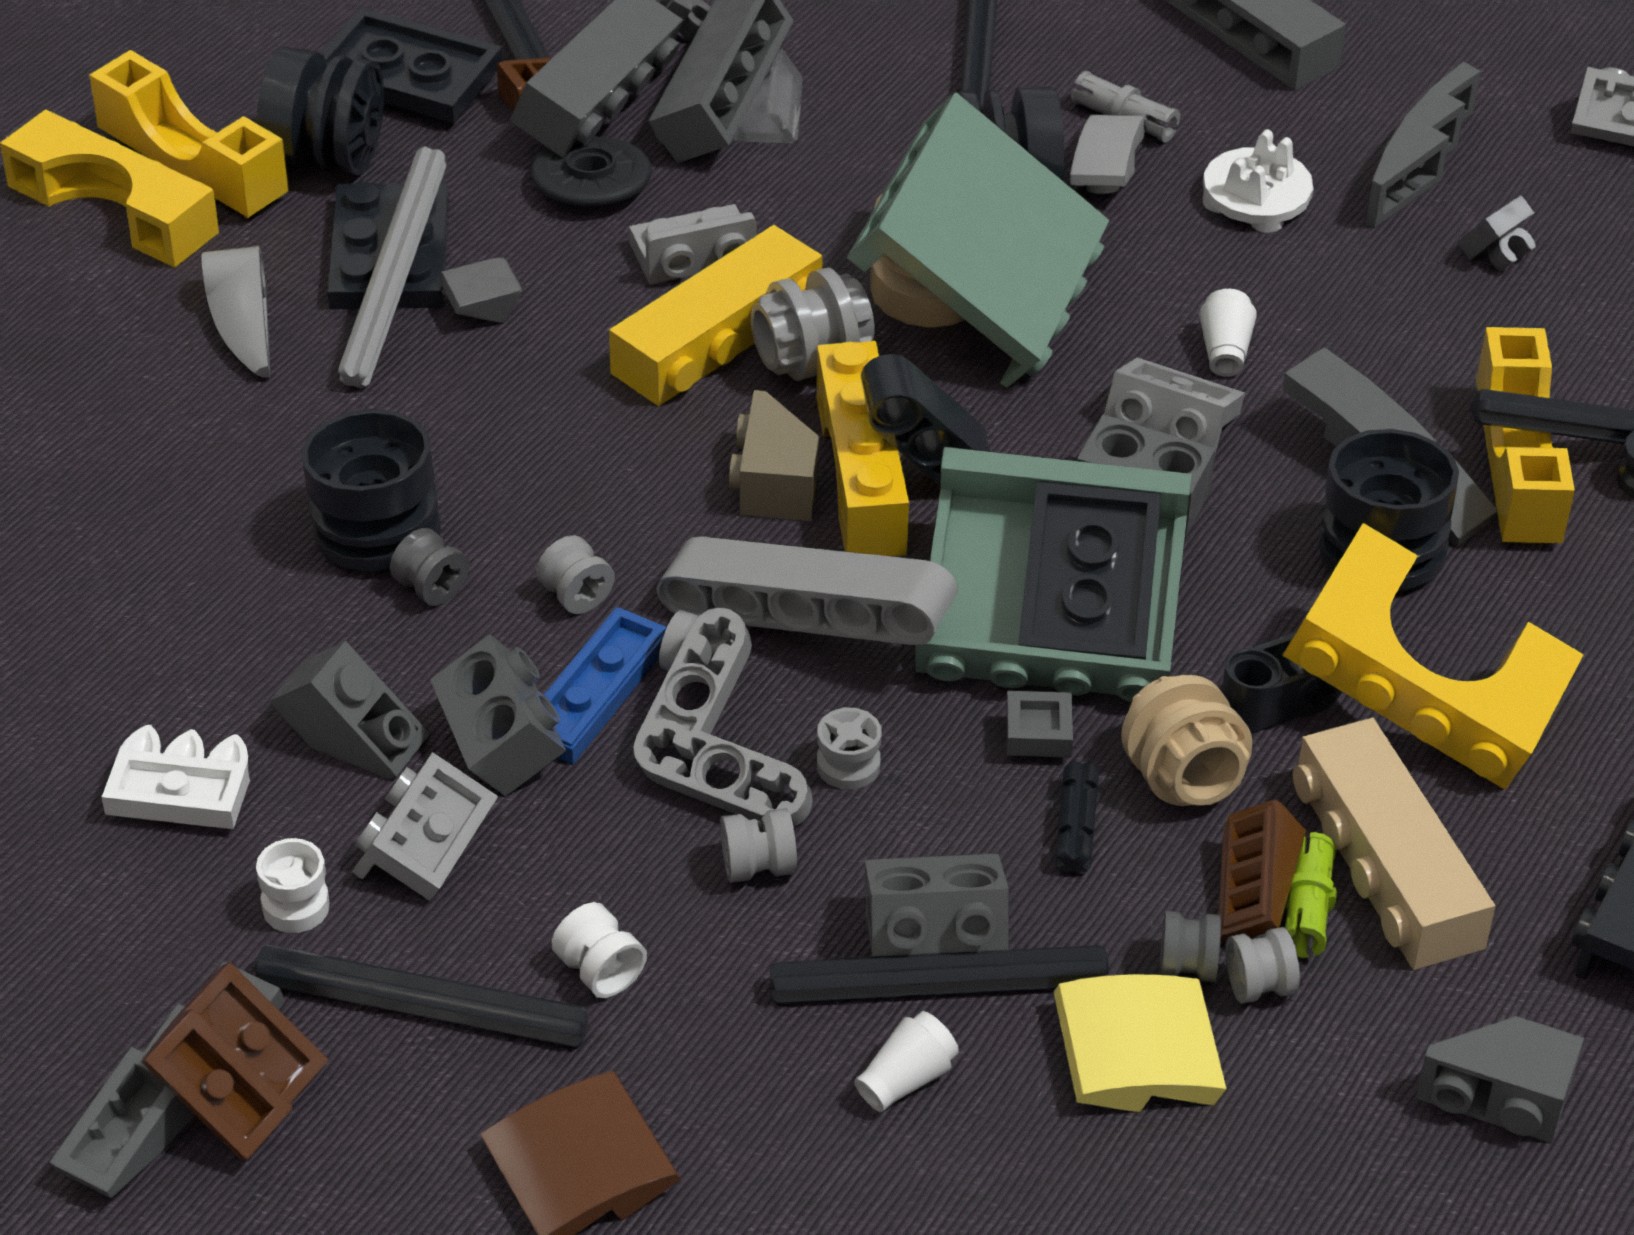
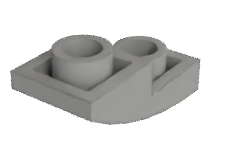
[1070,115,1144,194]

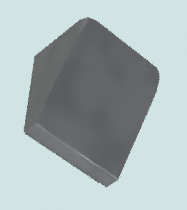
[438,258,522,323]

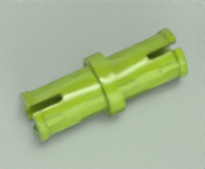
[1285,832,1337,958]

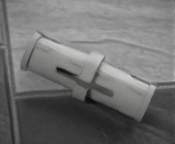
[1071,71,1180,143]

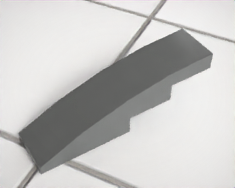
[1366,62,1480,229]
[1282,347,1497,547]
[49,961,285,1198]

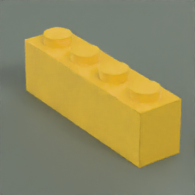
[609,225,823,406]

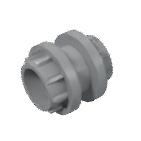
[751,268,875,381]

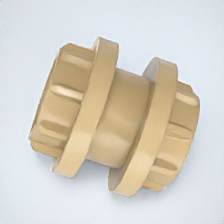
[1121,675,1252,806]

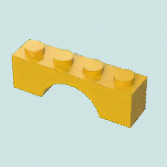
[89,50,288,218]
[0,109,219,268]
[1476,327,1575,543]
[816,341,909,557]

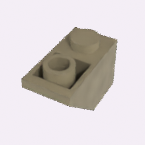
[729,390,819,521]

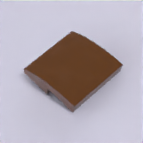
[141,962,329,1161]
[480,1071,681,1235]

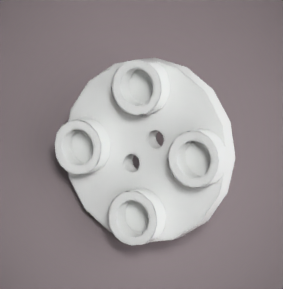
[1203,129,1313,233]

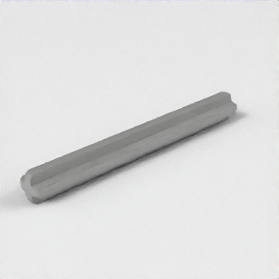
[338,146,446,389]

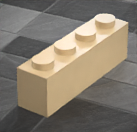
[1293,718,1496,970]

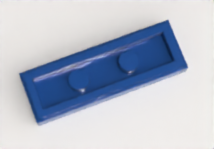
[544,607,667,764]

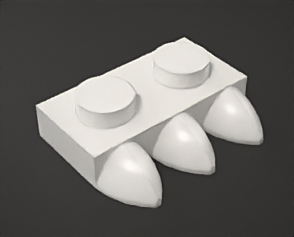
[102,725,250,829]

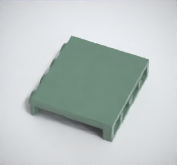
[847,92,1109,388]
[915,447,1192,702]

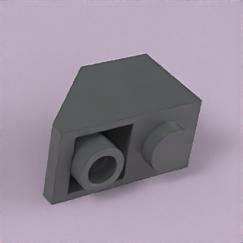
[269,641,430,779]
[1416,1016,1584,1143]

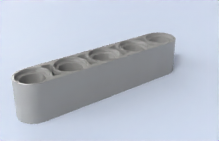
[657,537,958,645]

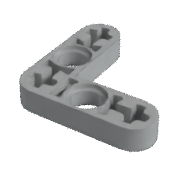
[633,608,813,828]

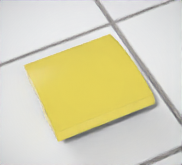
[1054,974,1226,1112]

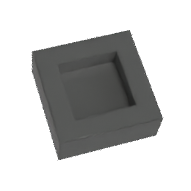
[1006,691,1073,757]

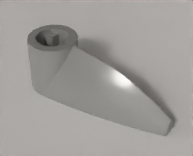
[201,246,270,378]

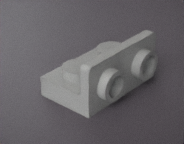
[1571,67,1634,146]
[629,204,757,285]
[1104,357,1245,453]
[352,752,498,901]

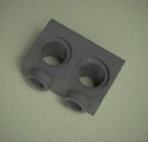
[1077,414,1216,537]
[430,634,566,796]
[865,854,1009,957]

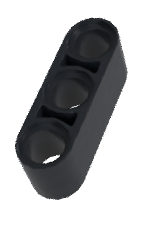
[860,354,990,487]

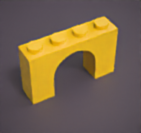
[1282,523,1584,790]

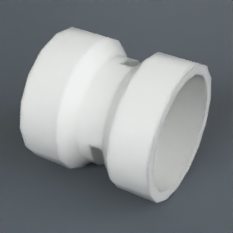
[256,838,330,933]
[552,902,647,998]

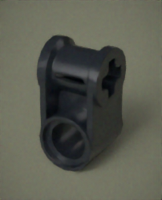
[1220,631,1342,733]

